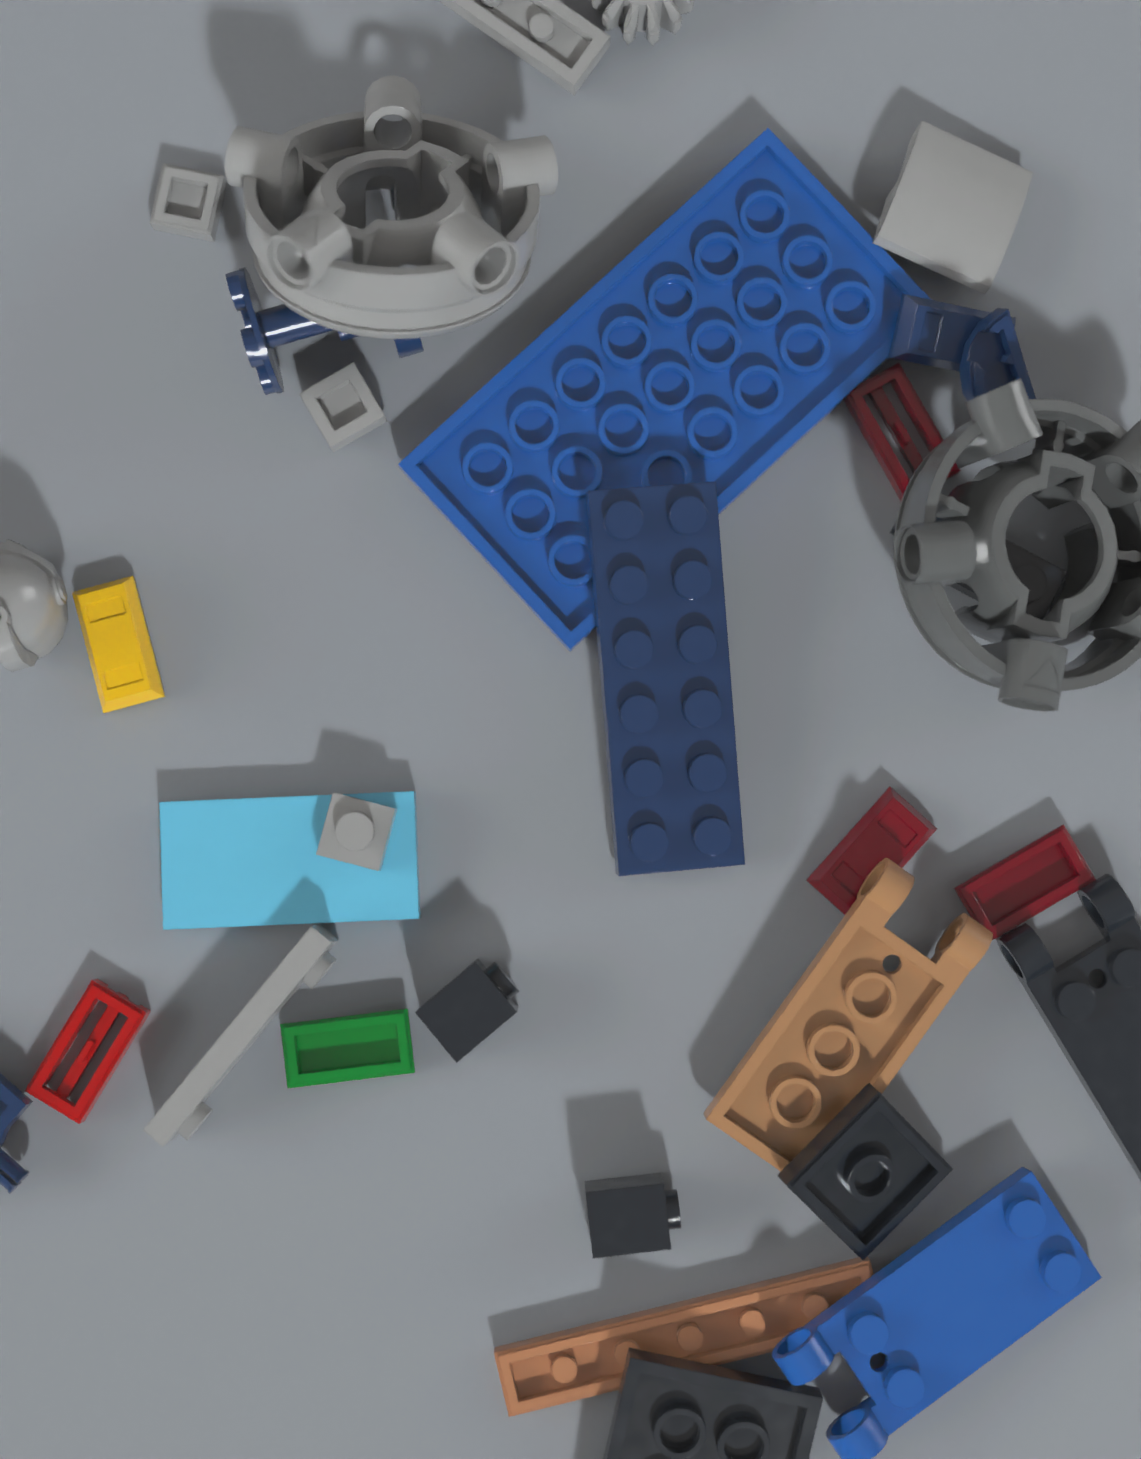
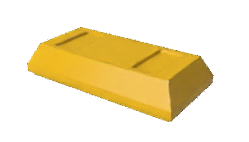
[72,576,165,713]

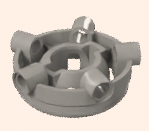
[225,75,558,339]

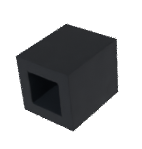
[415,959,519,1063]
[585,1172,681,1259]

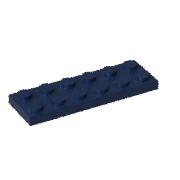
[586,481,745,876]

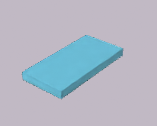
[159,791,421,930]

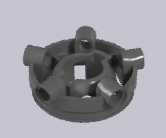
[893,378,1141,712]

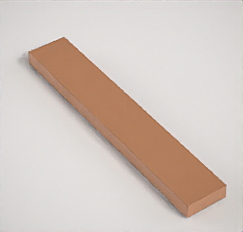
[494,1256,874,1417]

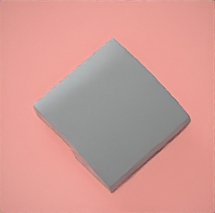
[873,121,1033,294]

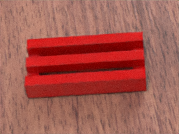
[25,979,151,1124]

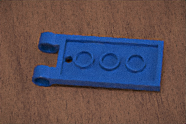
[772,1166,1102,1459]

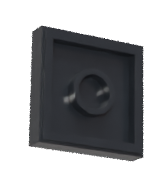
[777,1083,953,1260]

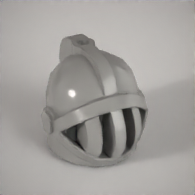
[0,539,68,672]

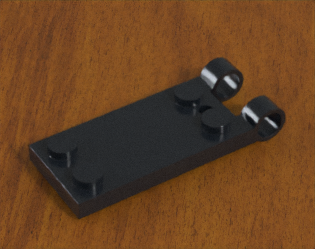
[997,874,1141,1181]

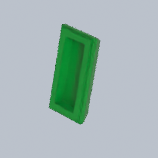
[280,1008,415,1089]

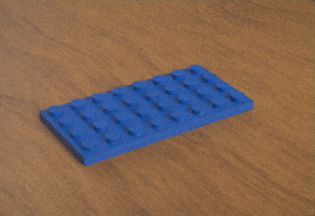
[398,128,931,652]

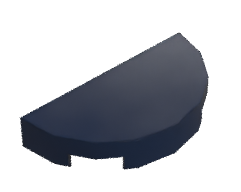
[959,308,1036,401]

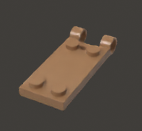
[704,858,993,1171]

